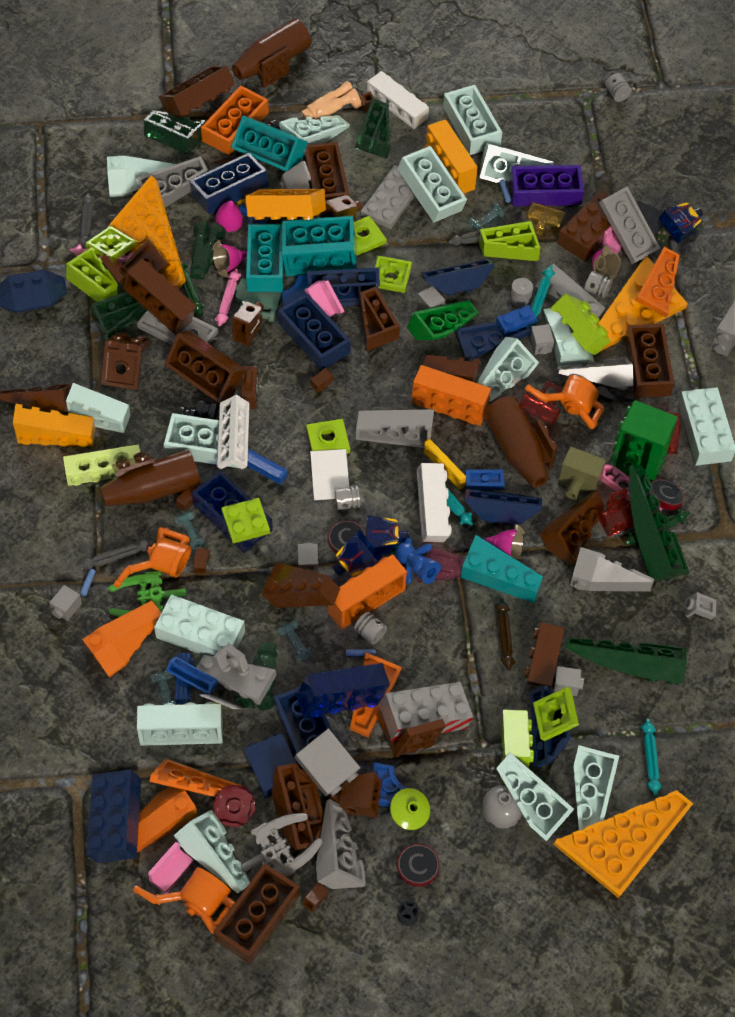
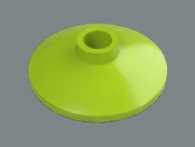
[390,788,430,830]

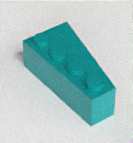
[461,535,543,603]

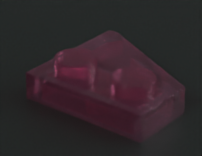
[417,547,466,583]

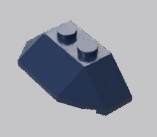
[421,258,494,295]
[307,267,380,306]
[0,270,67,313]
[465,489,542,525]
[530,685,570,769]

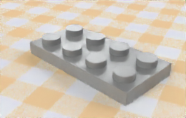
[361,166,415,229]
[599,186,660,264]
[137,310,218,345]

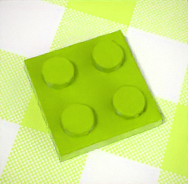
[222,498,270,544]

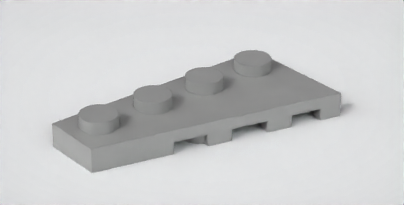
[534,263,605,318]
[196,655,277,705]

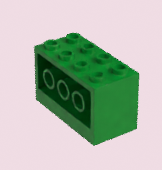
[609,400,678,483]

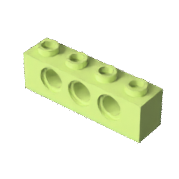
[63,445,140,486]

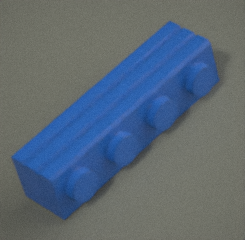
[247,449,287,485]
[175,653,193,705]
[166,657,218,695]

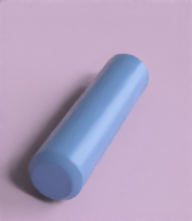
[499,180,511,203]
[80,569,96,596]
[346,649,376,656]

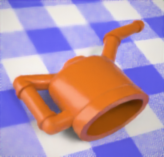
[525,375,604,429]
[114,527,192,588]
[133,867,236,934]

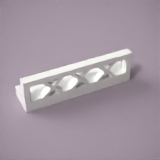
[217,395,249,469]

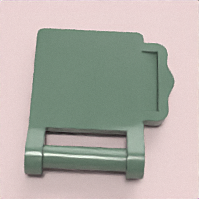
[235,278,284,322]

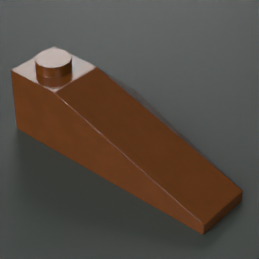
[0,383,76,415]
[540,490,605,565]

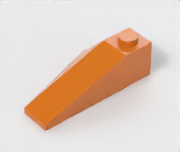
[82,601,161,678]
[137,786,198,852]

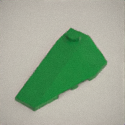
[407,300,479,340]

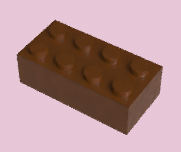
[158,66,235,117]
[304,142,349,202]
[557,190,611,262]
[123,259,197,336]
[625,324,674,398]
[164,331,246,404]
[214,863,300,965]

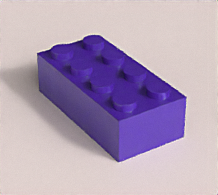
[510,165,584,206]

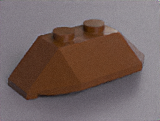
[272,763,324,850]

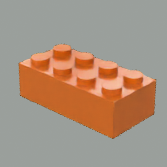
[201,85,269,156]
[412,365,491,426]
[328,554,407,630]

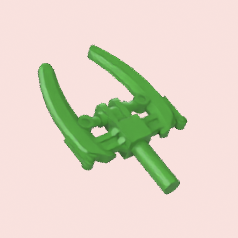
[108,571,187,617]

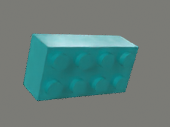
[231,115,308,172]
[246,224,284,292]

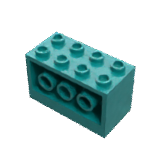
[282,216,357,277]

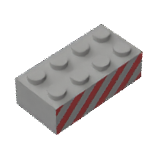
[379,682,473,741]

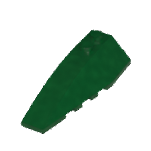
[629,464,690,581]
[565,638,687,685]

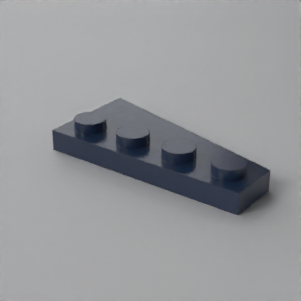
[456,322,531,361]

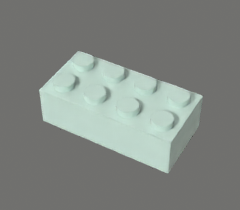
[443,85,502,155]
[398,146,467,223]
[678,387,735,466]
[164,413,239,468]
[154,595,245,656]
[137,702,223,746]

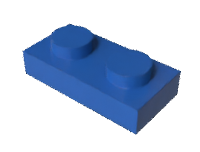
[496,305,537,334]
[465,469,505,490]

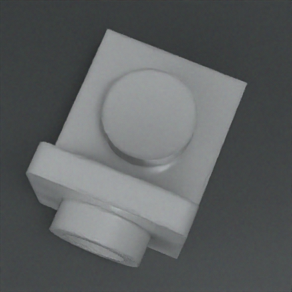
[684,592,716,620]
[214,643,249,673]

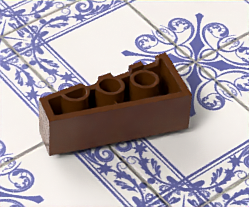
[261,562,340,608]

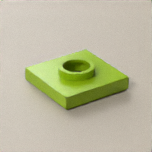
[354,215,387,256]
[86,226,136,260]
[375,256,412,293]
[306,419,350,454]
[533,687,579,741]

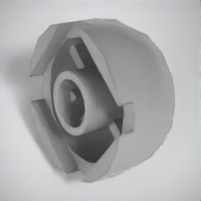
[482,785,522,828]

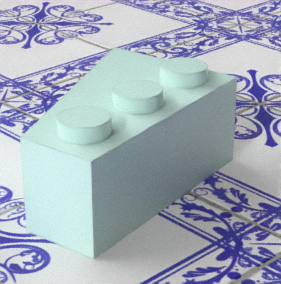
[66,383,130,433]

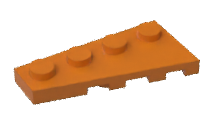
[635,247,680,318]
[350,652,402,738]
[149,758,241,797]

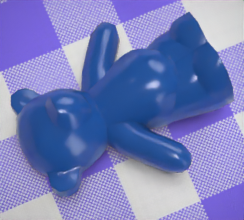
[395,538,441,584]

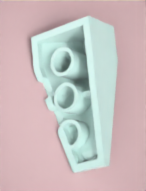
[479,143,554,182]
[574,745,619,830]

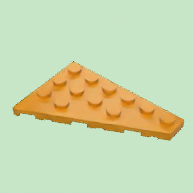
[107,175,186,288]
[599,256,688,352]
[553,790,693,898]

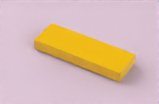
[424,439,466,490]

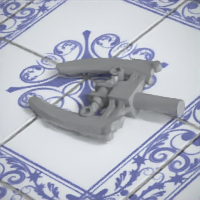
[241,813,323,877]

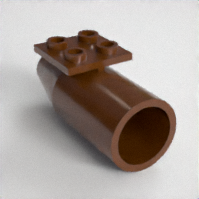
[232,18,311,88]
[483,396,557,488]
[100,449,200,506]

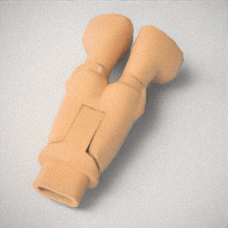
[301,81,361,119]

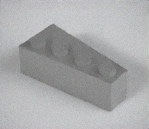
[136,156,208,207]
[356,409,434,448]

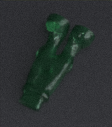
[190,222,226,280]
[236,642,278,710]

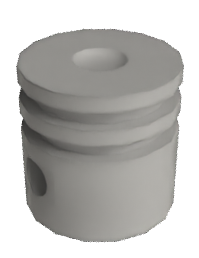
[605,73,632,102]
[584,271,613,299]
[510,278,533,308]
[334,485,360,510]
[354,611,387,645]

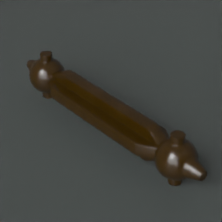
[495,599,516,671]

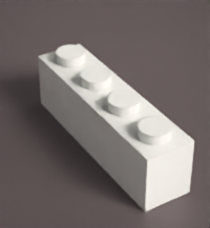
[367,71,429,129]
[417,463,451,542]

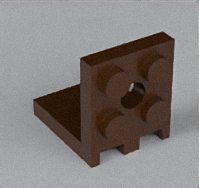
[100,239,171,285]
[101,332,151,390]
[376,710,446,758]

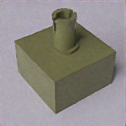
[558,446,606,500]

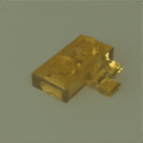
[526,202,565,236]

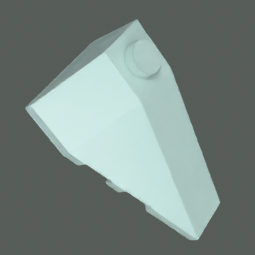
[279,115,350,156]
[107,156,176,197]
[543,308,594,366]
[477,337,539,402]
[496,753,574,841]
[174,810,250,893]

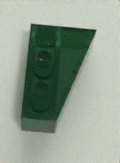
[355,98,391,159]
[144,110,206,154]
[91,292,147,343]

